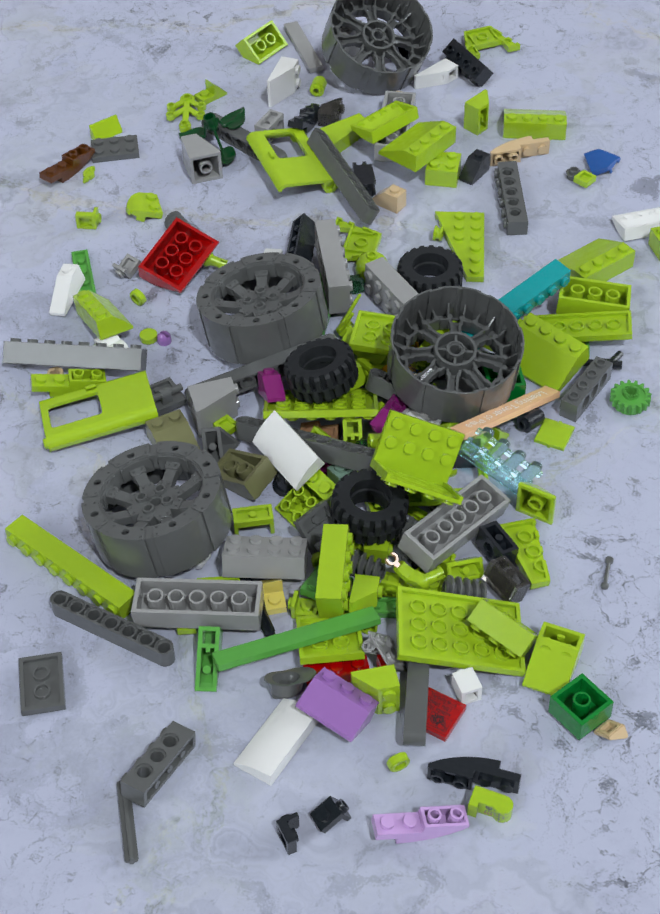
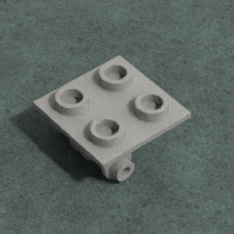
[362,631,407,672]

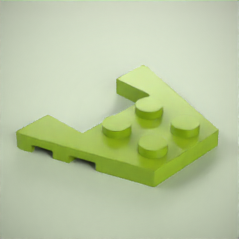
[463,26,520,59]
[335,217,382,261]

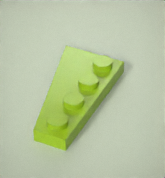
[500,518,551,589]

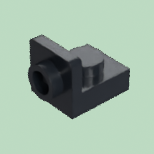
[276,812,300,855]

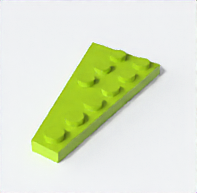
[435,211,484,282]

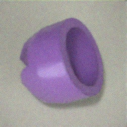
[157,331,172,346]

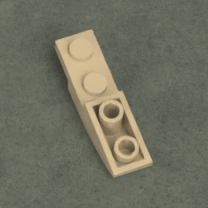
[490,136,550,166]

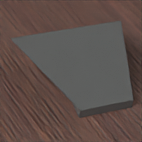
[201,427,240,463]

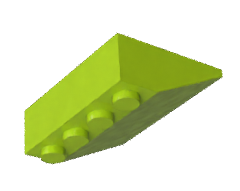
[503,109,567,140]
[378,121,456,172]
[558,238,636,281]
[519,313,589,391]

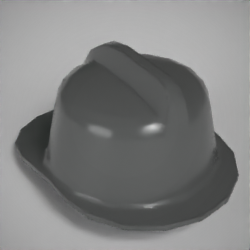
[264,667,316,699]

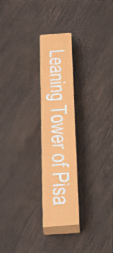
[450,386,560,440]

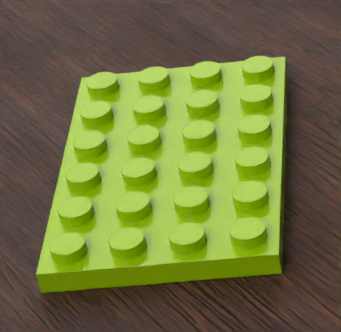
[263,388,378,421]
[396,586,526,677]

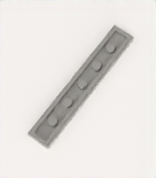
[284,21,324,73]

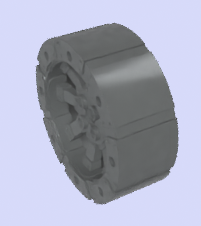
[322,0,433,95]
[196,252,328,365]
[387,286,524,423]
[81,441,232,578]

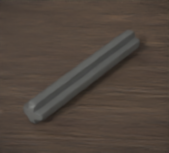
[116,781,139,864]

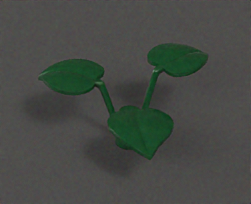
[179,107,245,165]

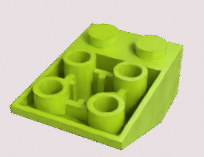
[275,470,336,529]
[522,621,585,695]

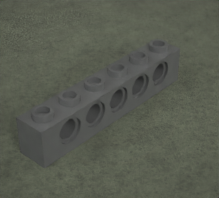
[494,161,528,235]

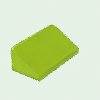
[89,114,122,139]
[440,556,485,580]

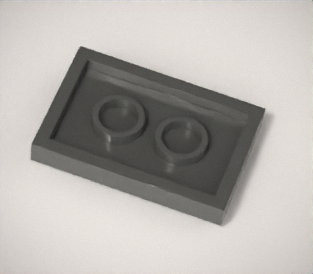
[91,135,140,163]
[18,652,66,716]

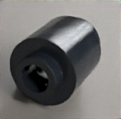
[517,408,545,433]

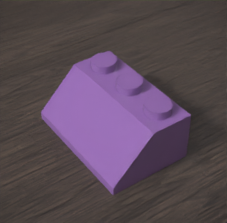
[295,667,379,742]

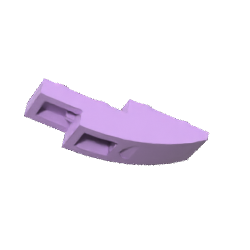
[371,805,469,844]

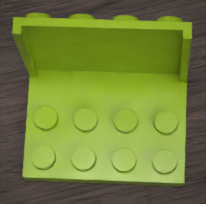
[370,409,465,506]

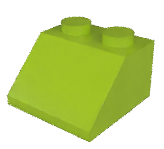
[351,664,400,715]

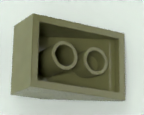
[145,409,200,449]
[218,448,278,500]

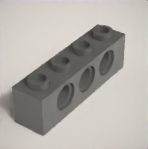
[559,356,613,422]
[120,721,195,808]

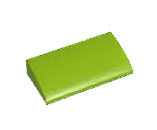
[350,100,419,144]

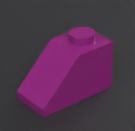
[258,368,286,403]

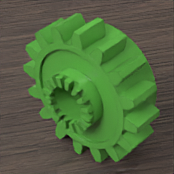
[610,380,652,415]

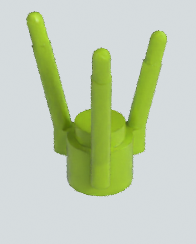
[336,294,361,337]

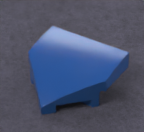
[584,149,621,176]

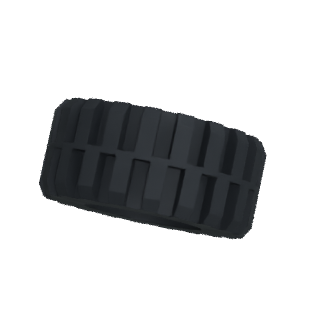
[397,245,463,294]
[284,338,359,404]
[330,469,409,545]

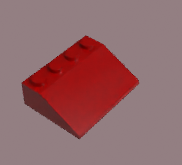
[138,217,219,293]

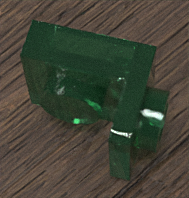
[349,274,365,294]

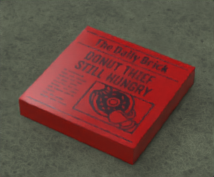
[426,687,466,742]

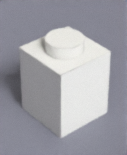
[451,667,482,705]

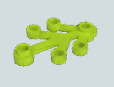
[166,93,206,132]

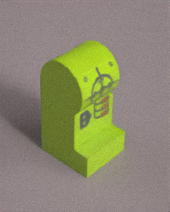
[467,785,513,823]

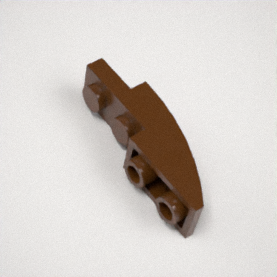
[39,144,95,183]

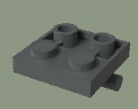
[150,377,187,416]
[293,500,333,555]

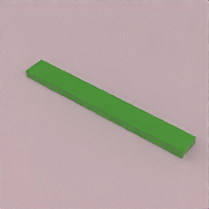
[212,606,381,672]

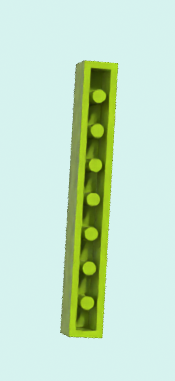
[5,514,135,618]

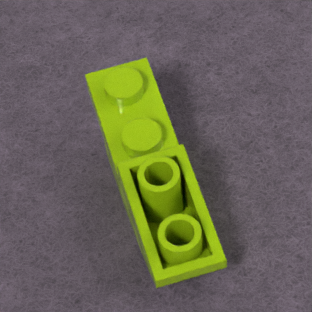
[30,369,107,397]

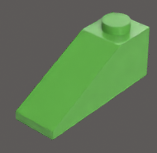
[195,626,223,692]

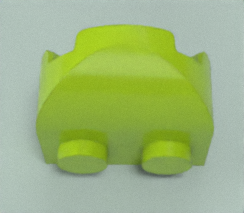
[126,192,163,222]

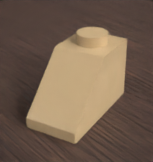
[372,184,406,214]

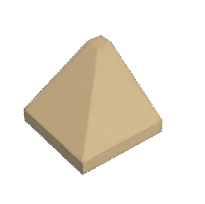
[594,719,628,740]

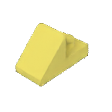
[262,579,287,615]

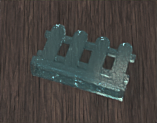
[458,427,543,495]

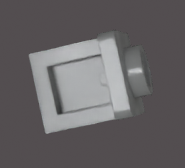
[112,253,141,279]

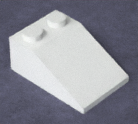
[267,56,301,107]

